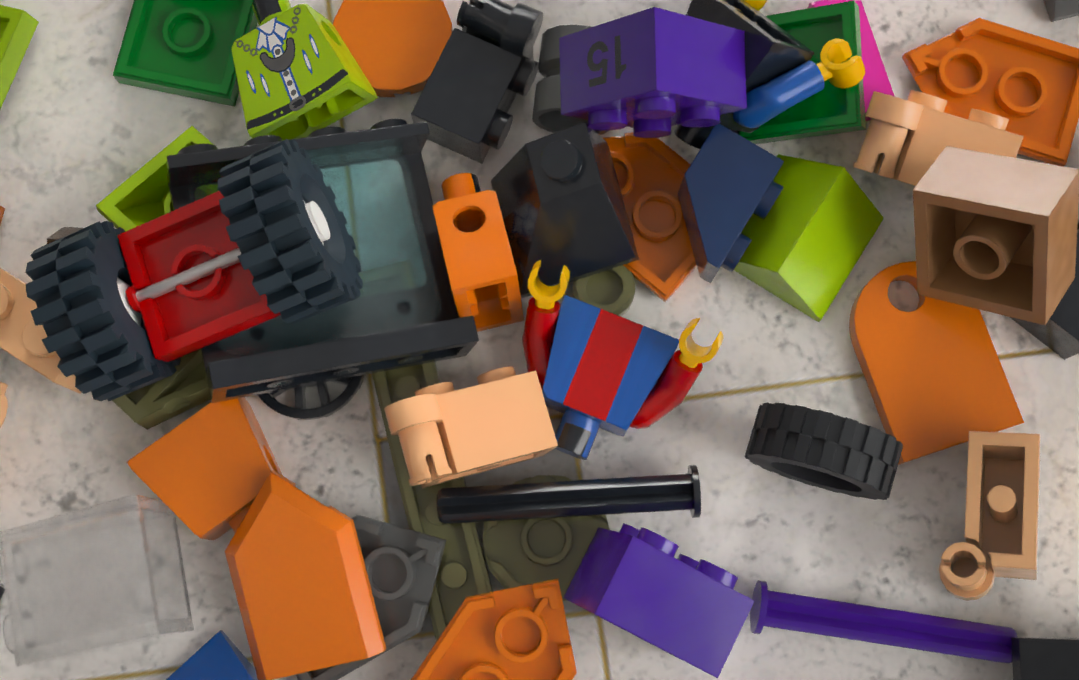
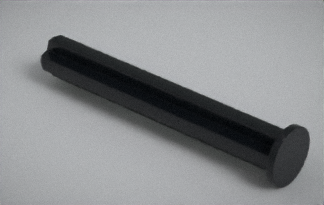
[437,465,701,524]

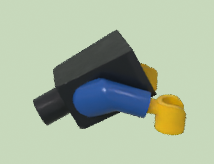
[674,0,865,149]

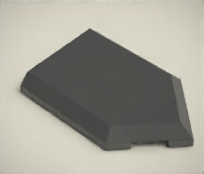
[296,515,446,680]

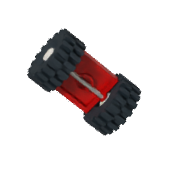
[25,139,363,401]

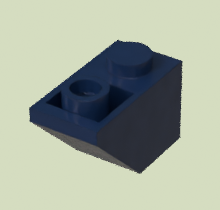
[678,124,784,283]

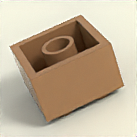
[913,146,1079,325]

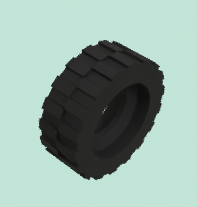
[745,403,903,500]

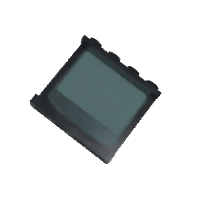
[167,119,479,403]

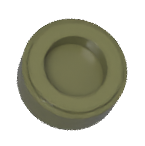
[572,265,636,316]

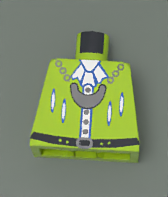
[231,0,378,140]

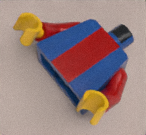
[522,260,724,460]

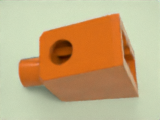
[432,173,524,332]
[127,397,283,540]

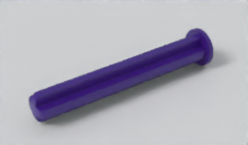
[750,580,1018,664]

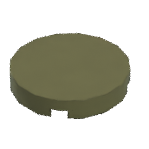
[483,475,610,601]

